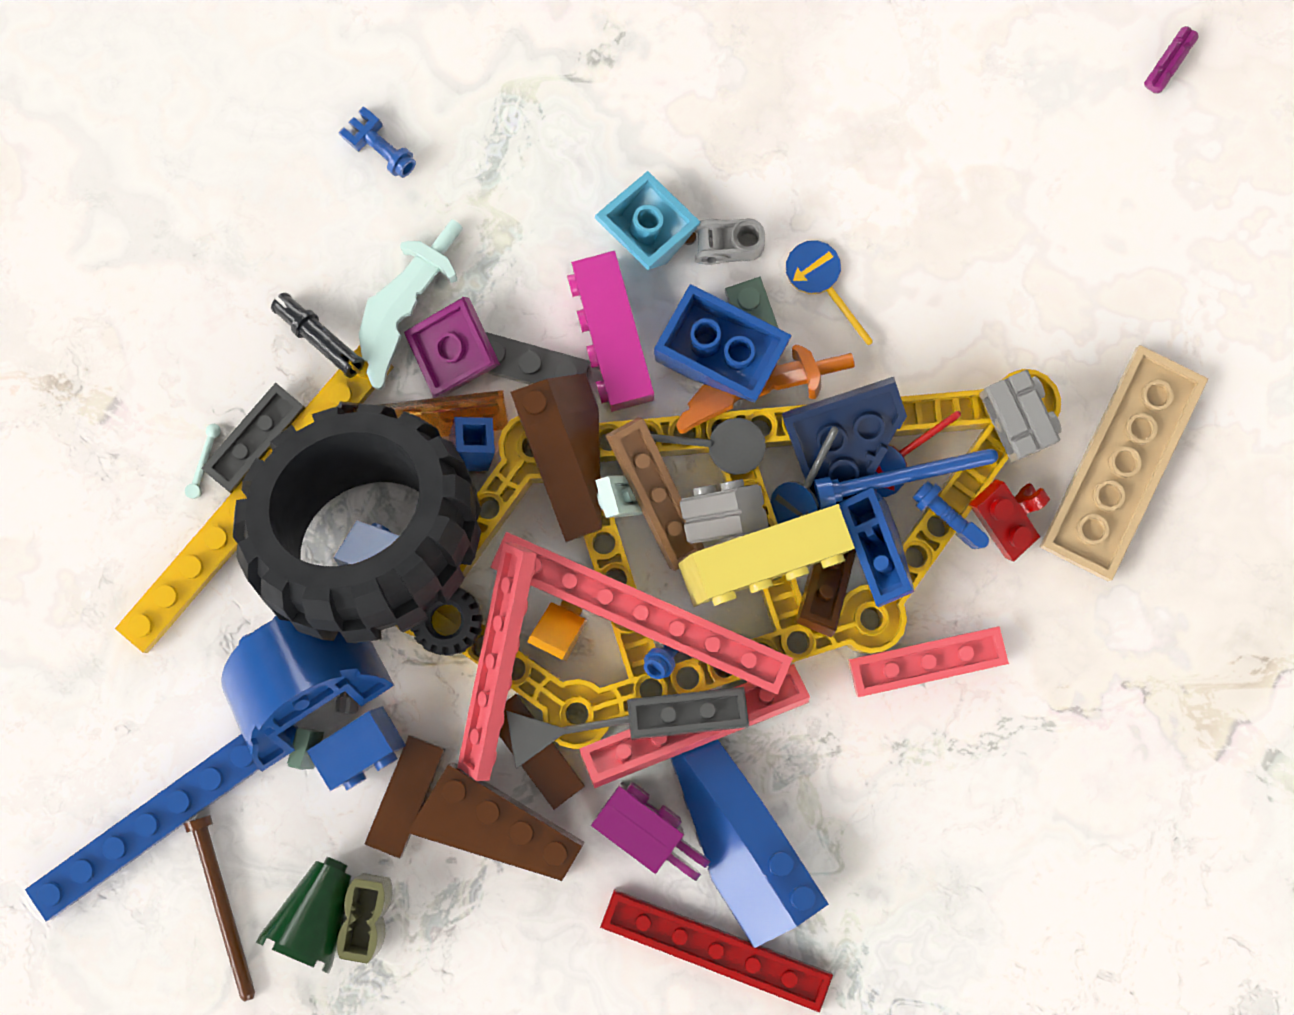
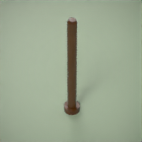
[183,815,255,1002]

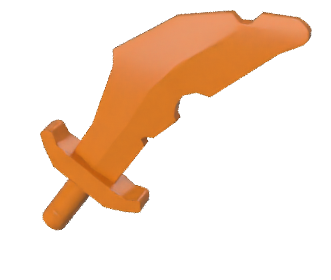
[676,345,855,434]

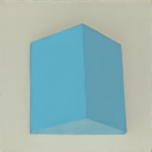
[595,171,700,270]

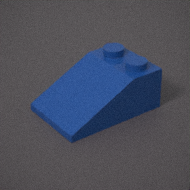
[654,284,792,403]

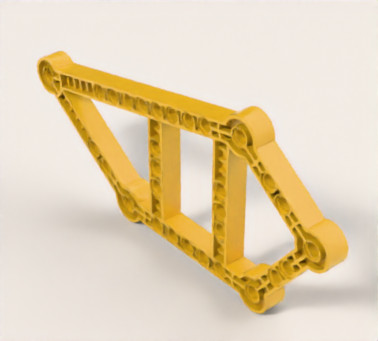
[396,369,1061,749]

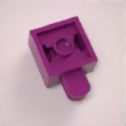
[591,781,711,881]

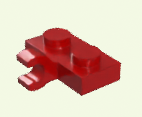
[969,479,1050,562]

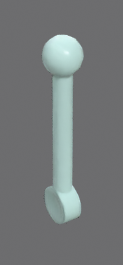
[185,424,221,499]

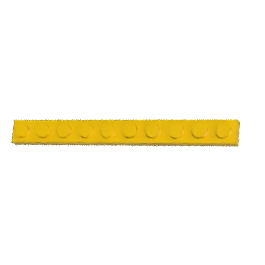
[115,345,394,653]

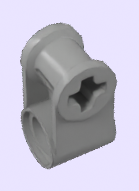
[695,218,765,265]

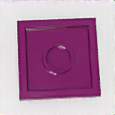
[404,297,500,399]

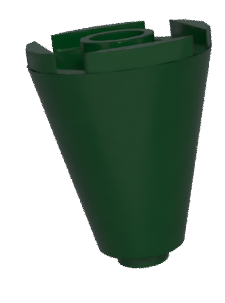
[256,857,352,974]

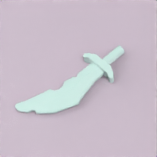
[359,219,463,390]

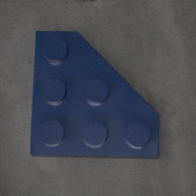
[782,377,907,509]

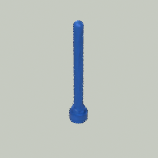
[814,449,998,510]

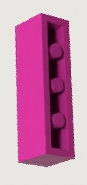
[567,251,654,412]

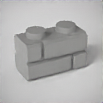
[979,370,1062,463]
[679,479,769,544]

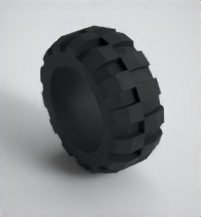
[233,404,481,643]

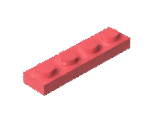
[848,626,1009,697]

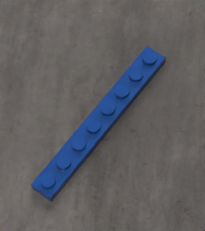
[25,723,298,922]

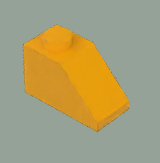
[527,600,587,661]

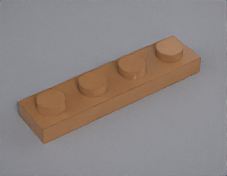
[605,417,705,571]

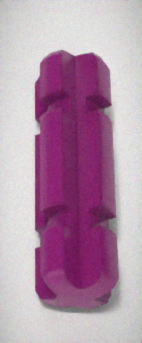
[1144,26,1199,94]

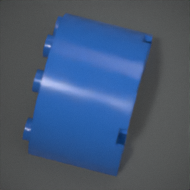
[221,616,394,772]

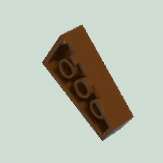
[407,762,585,881]

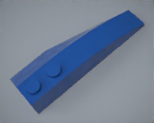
[670,739,828,948]

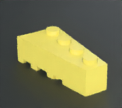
[678,504,855,607]

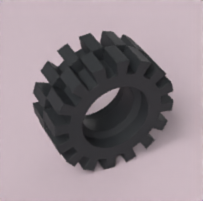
[410,588,483,656]

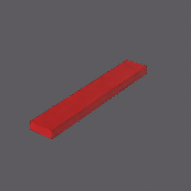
[600,889,833,1013]

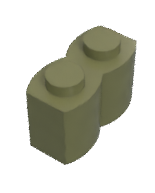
[337,873,393,964]

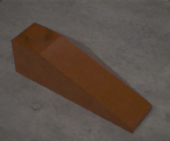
[510,373,602,543]

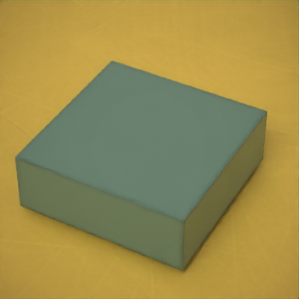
[287,728,324,770]

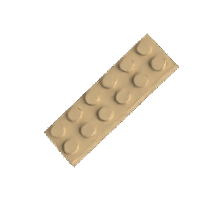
[1040,345,1209,581]

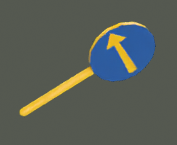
[786,240,873,345]

